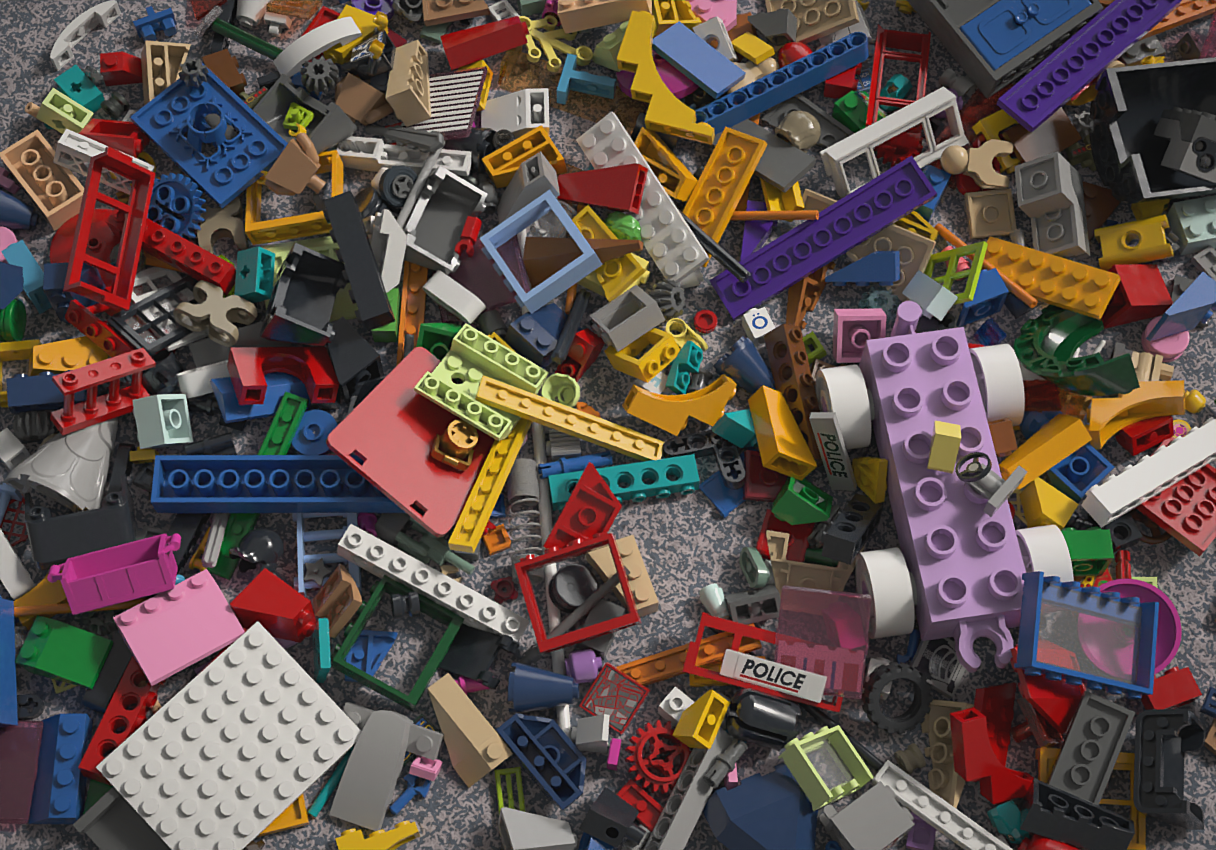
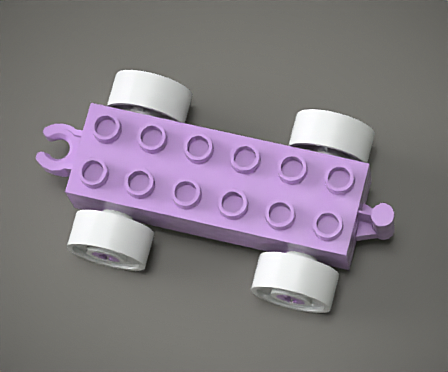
[816,301,1074,673]

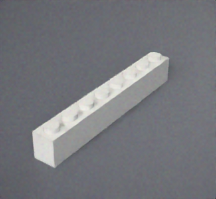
[1082,417,1216,528]

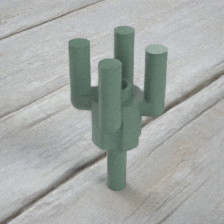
[395,516,475,575]

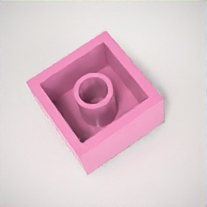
[833,308,886,363]

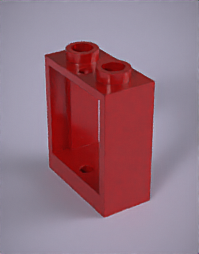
[78,119,150,158]

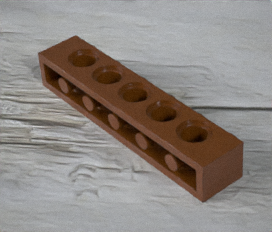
[763,324,824,469]

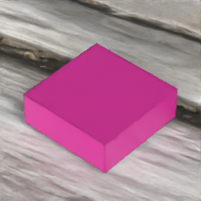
[607,738,621,771]

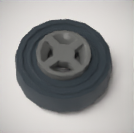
[379,165,418,207]

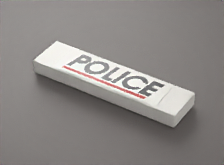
[720,649,827,703]

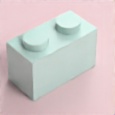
[902,270,958,321]

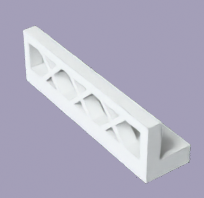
[53,129,155,195]

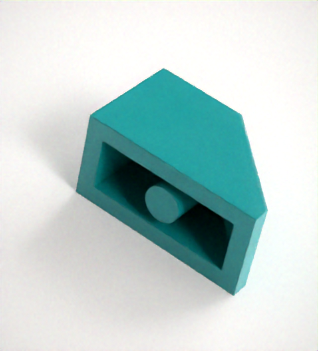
[711,409,758,448]

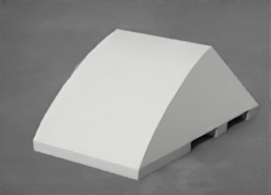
[363,209,408,293]

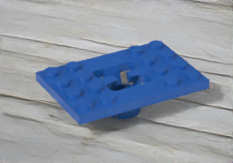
[130,63,288,208]

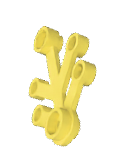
[519,15,593,72]

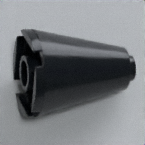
[438,126,498,173]

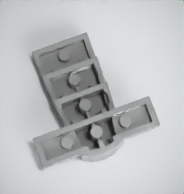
[329,702,444,831]

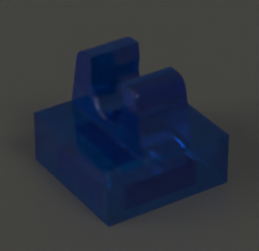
[973,318,1007,347]

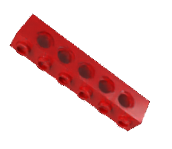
[105,209,236,296]
[78,656,167,786]

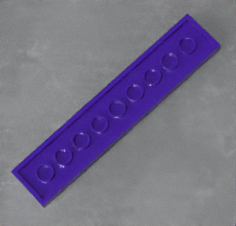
[997,0,1182,133]
[709,156,937,321]

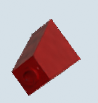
[440,16,530,70]
[556,163,648,215]

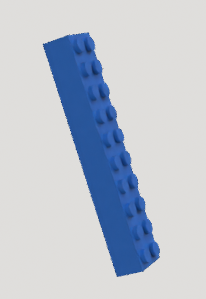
[151,455,406,513]

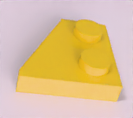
[852,457,888,504]

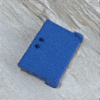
[699,447,757,518]

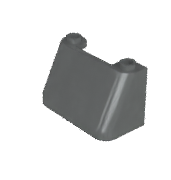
[253,74,358,154]
[402,166,487,275]

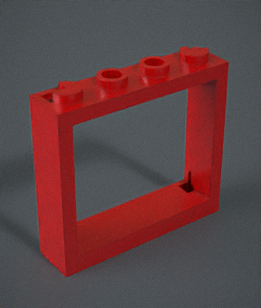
[514,531,641,654]

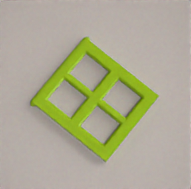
[924,241,988,305]

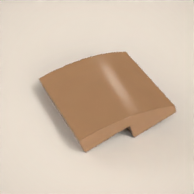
[313,564,362,639]

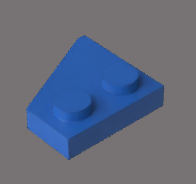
[344,630,397,682]

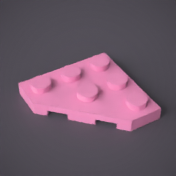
[685,0,737,32]

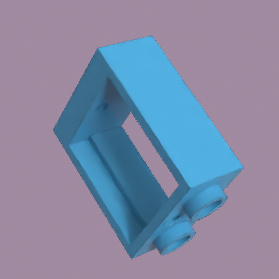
[1,240,52,314]

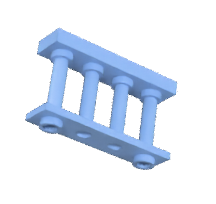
[292,513,362,598]

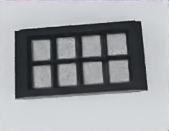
[107,276,200,356]

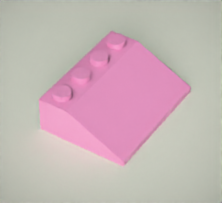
[113,569,245,686]

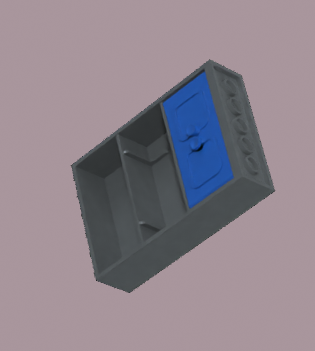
[907,0,1103,99]

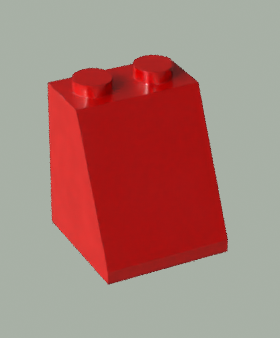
[1101,264,1173,329]
[230,568,317,643]

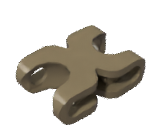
[197,195,248,254]
[173,280,258,347]

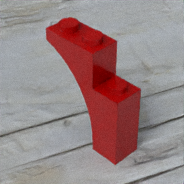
[950,707,1034,804]

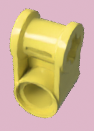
[665,318,708,352]

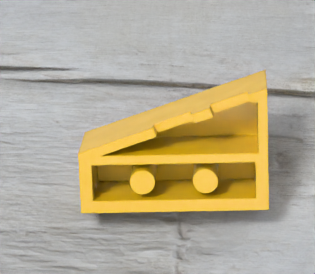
[651,0,702,38]

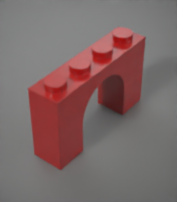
[227,347,339,405]

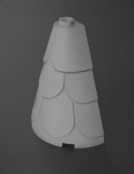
[3,416,119,513]

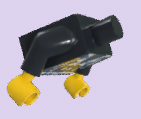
[342,11,396,80]

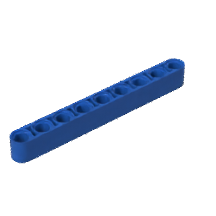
[695,32,869,135]

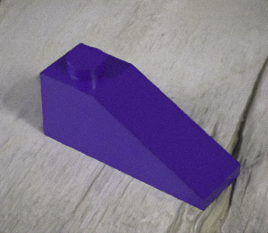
[740,200,778,261]

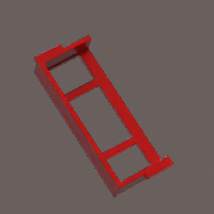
[865,24,931,149]
[63,146,156,311]
[682,612,857,713]

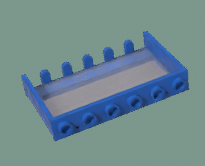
[1014,571,1159,699]

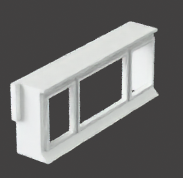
[820,87,969,198]

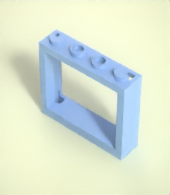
[480,190,603,314]

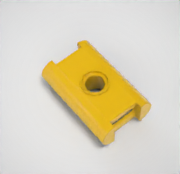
[1094,214,1174,271]

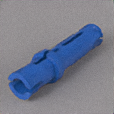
[538,450,613,480]

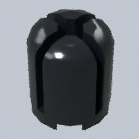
[725,688,801,751]

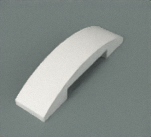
[50,0,121,71]
[273,16,362,78]

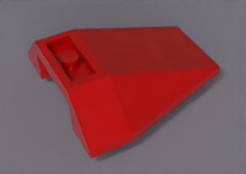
[1010,636,1086,735]

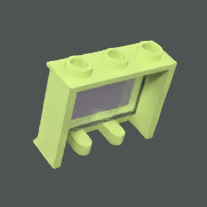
[778,725,874,811]

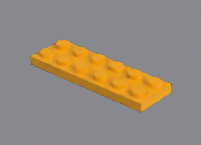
[683,126,768,268]
[981,236,1121,320]

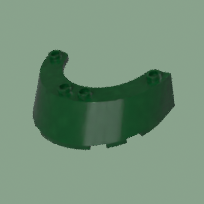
[1014,304,1140,396]

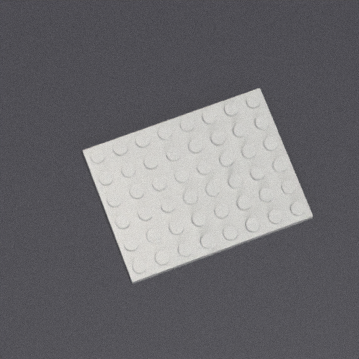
[96,621,362,850]

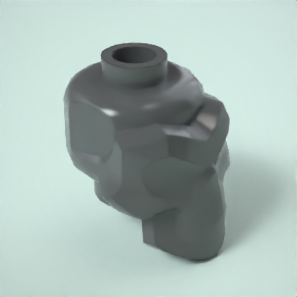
[392,0,423,21]

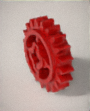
[625,720,692,794]

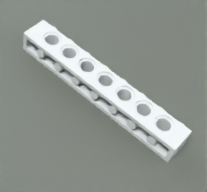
[337,524,529,643]

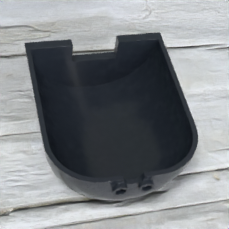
[1089,57,1216,204]

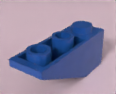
[825,251,900,286]

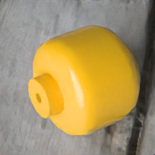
[1185,389,1206,414]

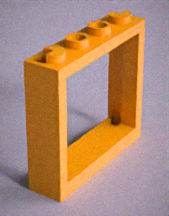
[245,150,344,245]

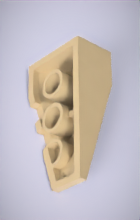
[427,673,513,788]
[921,700,974,808]

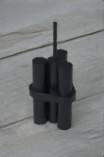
[185,432,237,455]

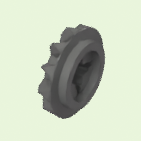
[82,609,123,635]

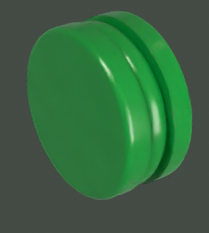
[0,298,27,342]

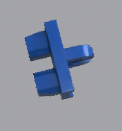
[133,6,177,41]

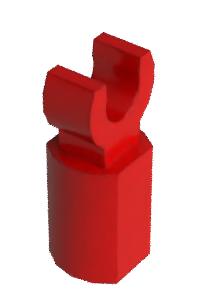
[455,216,482,257]

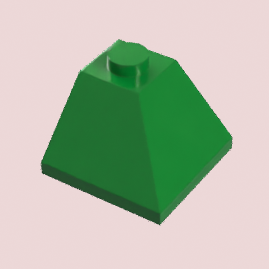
[416,323,463,381]
[771,476,833,525]

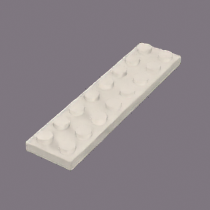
[576,112,710,282]

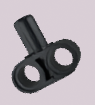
[141,349,184,395]

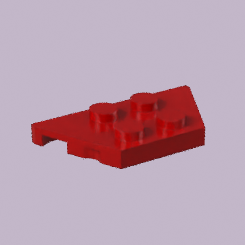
[543,462,622,549]
[974,682,1017,767]

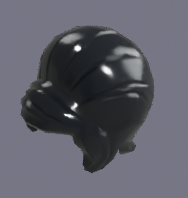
[229,528,284,574]

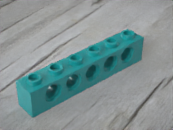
[548,454,700,513]

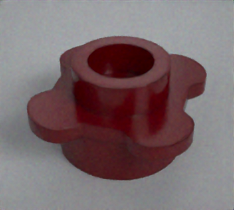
[490,576,518,604]

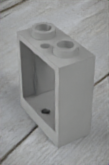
[590,285,665,351]

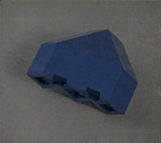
[702,762,818,850]

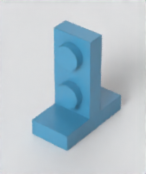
[557,53,616,105]

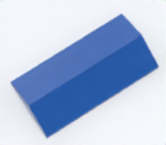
[210,372,314,423]

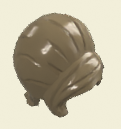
[774,110,821,153]

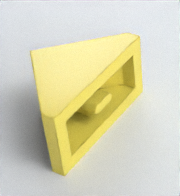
[927,420,961,474]

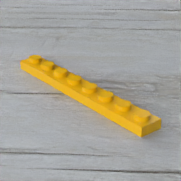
[475,375,665,462]
[448,418,532,553]

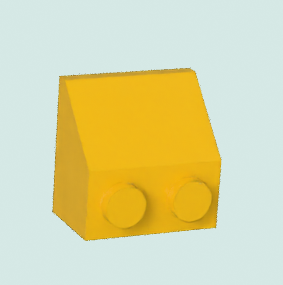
[1019,477,1079,531]

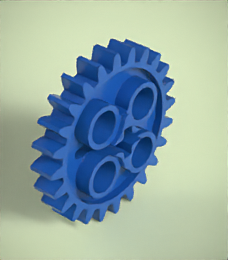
[147,173,206,241]

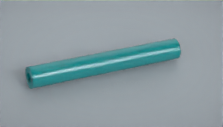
[307,746,354,818]

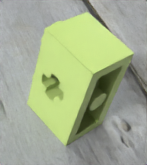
[36,88,94,134]

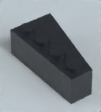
[1020,778,1135,850]

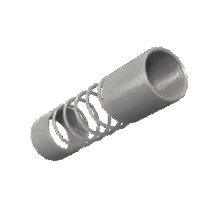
[506,458,545,585]

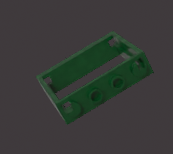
[331,575,465,712]

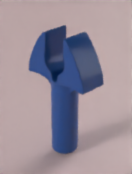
[896,629,920,664]
[389,774,431,815]

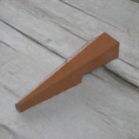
[523,237,643,288]
[785,261,836,329]

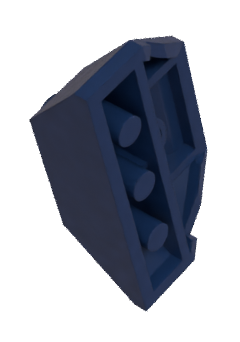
[496,713,587,811]

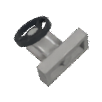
[955,452,1027,517]

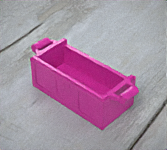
[47,533,181,615]

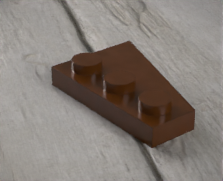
[1082,181,1122,242]

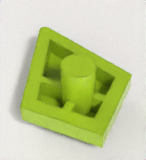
[283,102,315,130]

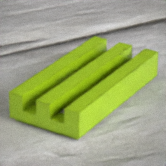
[494,767,525,815]

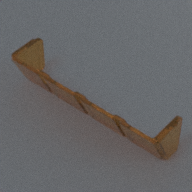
[498,45,650,135]

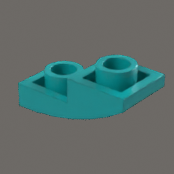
[666,341,703,395]

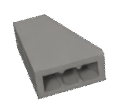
[497,807,577,850]

